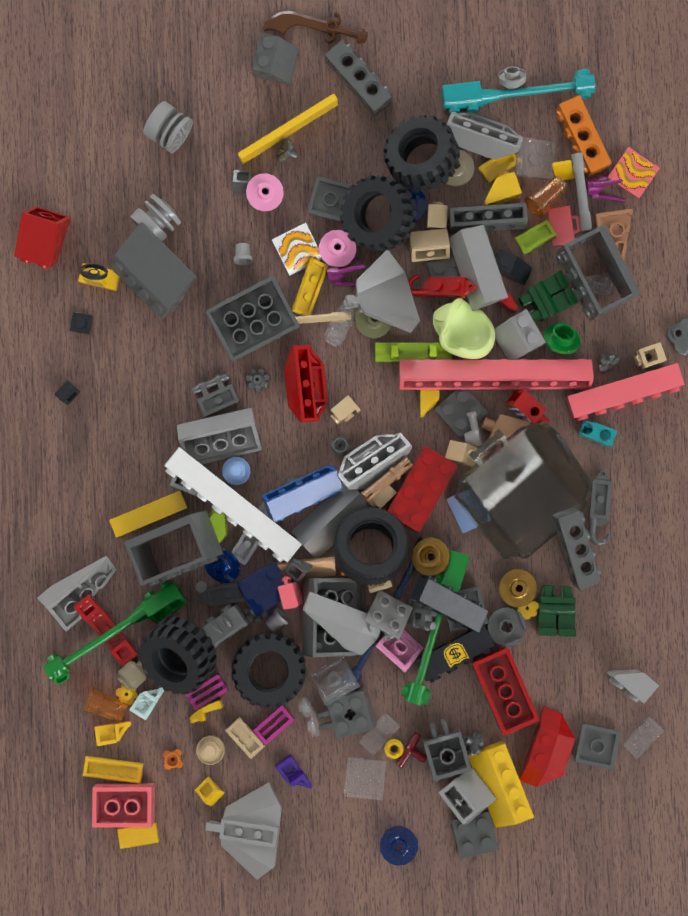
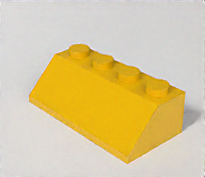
[467,740,534,828]

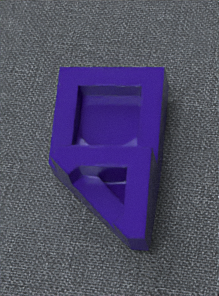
[275,754,313,788]

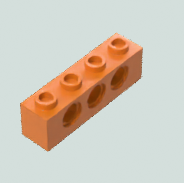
[556,95,612,177]

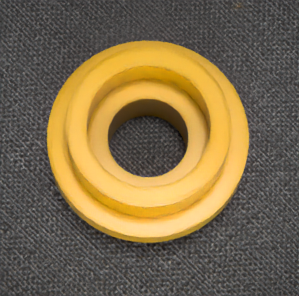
[384,739,404,759]

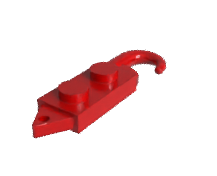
[408,275,478,298]

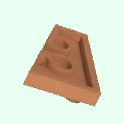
[594,209,633,271]

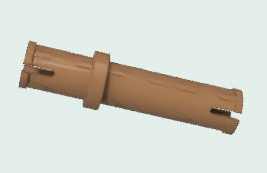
[361,457,413,502]

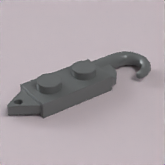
[588,468,612,546]

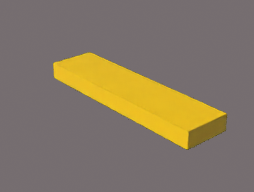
[109,491,188,538]

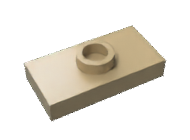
[225,717,265,759]

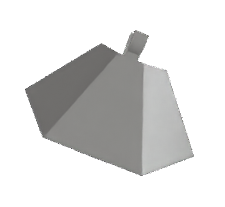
[343,250,420,333]
[206,782,282,880]

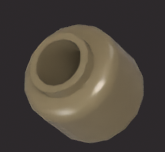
[117,661,147,690]

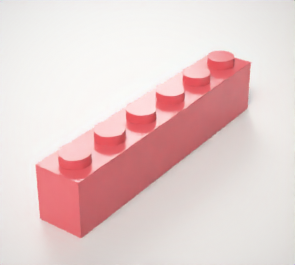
[565,363,685,421]

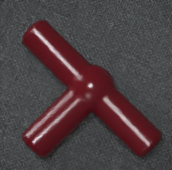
[396,732,427,768]

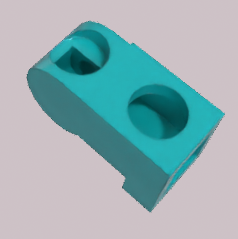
[578,420,618,449]

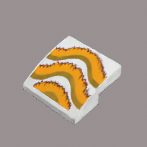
[272,223,322,276]

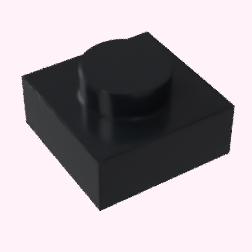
[70,312,93,335]

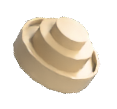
[196,735,225,765]

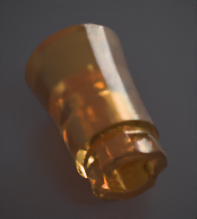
[525,176,568,218]
[83,686,128,722]

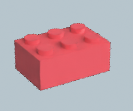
[92,783,155,827]

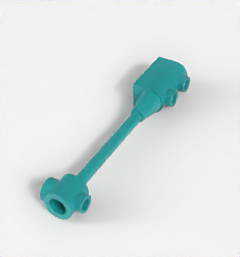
[441,69,595,115]

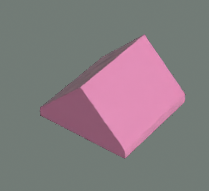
[375,630,424,672]

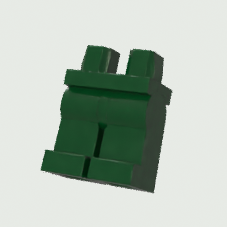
[518,270,578,322]
[536,585,576,637]

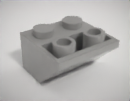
[606,669,659,704]
[439,768,497,825]

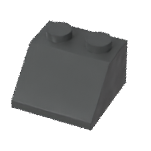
[252,33,299,85]

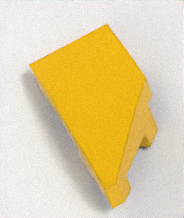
[420,390,440,417]
[190,698,223,723]
[94,721,131,746]

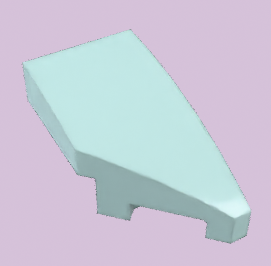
[129,687,164,721]

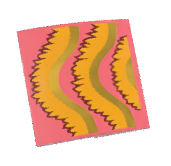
[607,147,660,199]

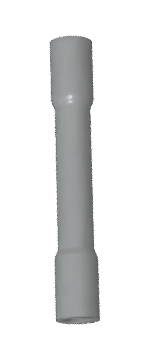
[571,153,592,231]

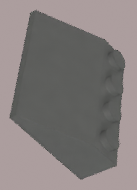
[109,222,196,319]
[205,275,300,362]
[302,577,365,657]

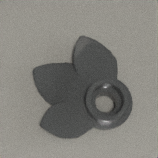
[666,318,688,356]

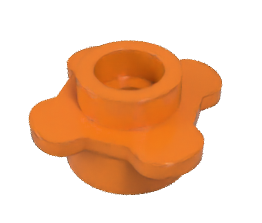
[163,749,183,770]

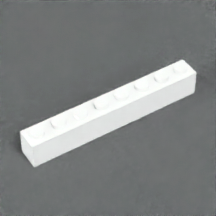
[164,447,302,563]

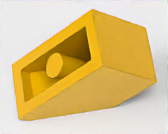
[483,171,522,206]

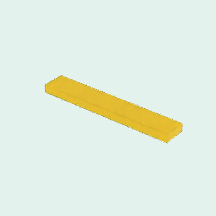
[238,94,338,164]

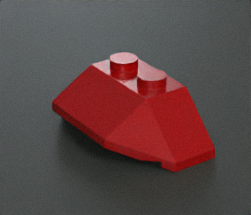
[284,345,328,423]
[519,706,575,787]

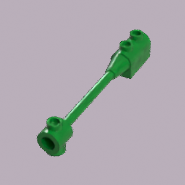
[401,550,470,706]
[43,580,188,684]

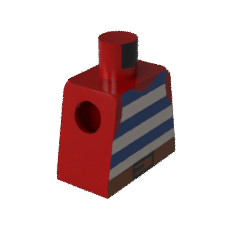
[504,390,550,428]

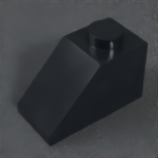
[495,249,532,285]

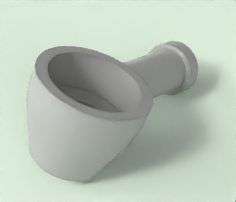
[464,411,483,447]

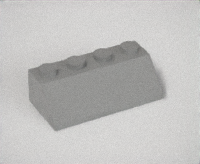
[177,408,262,465]

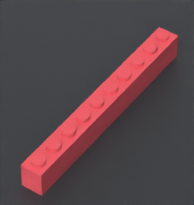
[399,359,594,390]

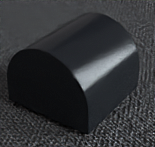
[54,380,80,405]

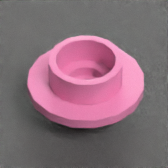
[246,173,284,212]
[319,230,356,267]

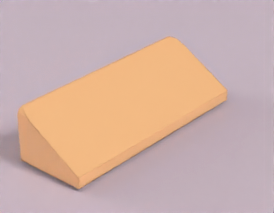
[277,557,336,580]

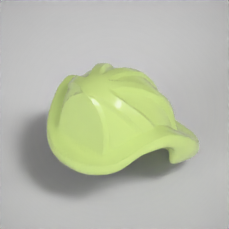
[433,298,495,359]

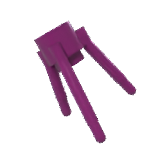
[586,174,626,202]
[327,257,365,286]

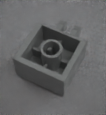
[202,604,250,647]
[316,688,377,739]
[422,718,472,781]

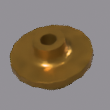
[412,538,450,576]
[499,569,537,607]

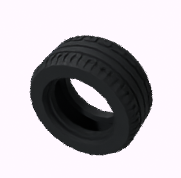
[334,507,409,586]

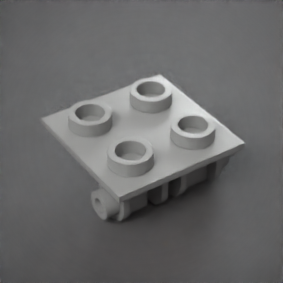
[365,590,413,641]

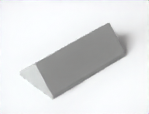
[449,225,508,311]
[291,483,373,558]

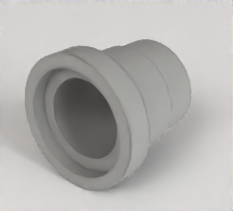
[233,243,253,265]
[265,608,290,632]

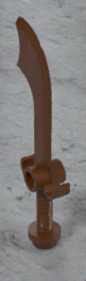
[263,11,368,44]

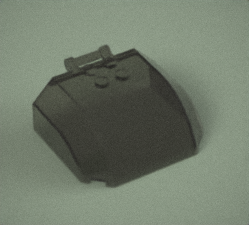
[454,422,593,559]

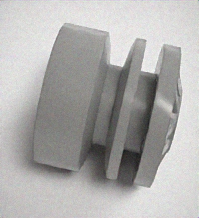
[143,101,193,153]
[130,194,181,241]

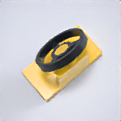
[78,263,120,291]

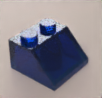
[237,561,285,617]

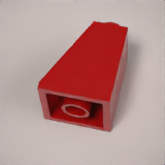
[14,206,71,269]

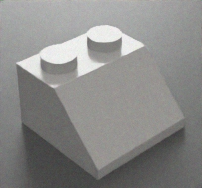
[495,309,546,360]

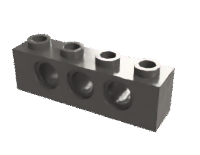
[325,40,392,117]
[448,203,528,234]
[552,507,601,590]

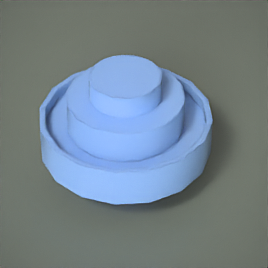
[222,457,251,485]

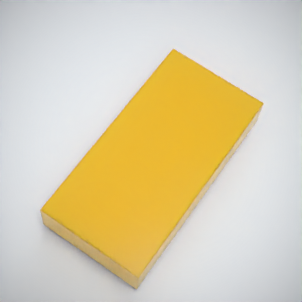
[478,153,520,184]
[117,822,159,849]

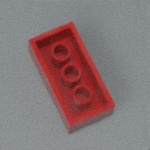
[386,446,458,533]
[471,646,540,736]

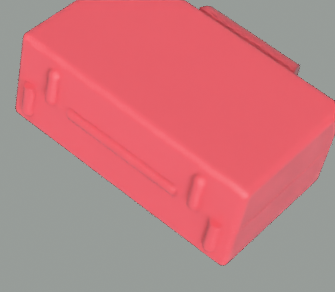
[548,206,581,246]
[278,576,303,610]

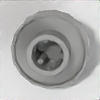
[498,66,526,90]

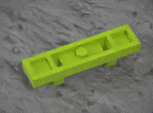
[375,343,452,362]

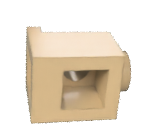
[634,342,667,369]
[330,395,361,425]

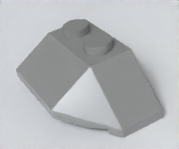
[447,112,523,160]
[338,433,412,490]

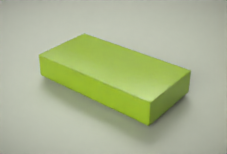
[514,219,557,255]

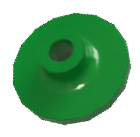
[543,323,581,354]

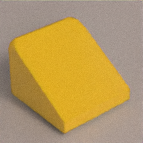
[552,160,575,181]
[195,776,225,806]

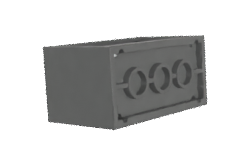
[556,224,641,321]
[124,510,223,587]

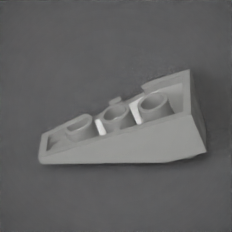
[37,556,117,631]
[303,592,381,655]

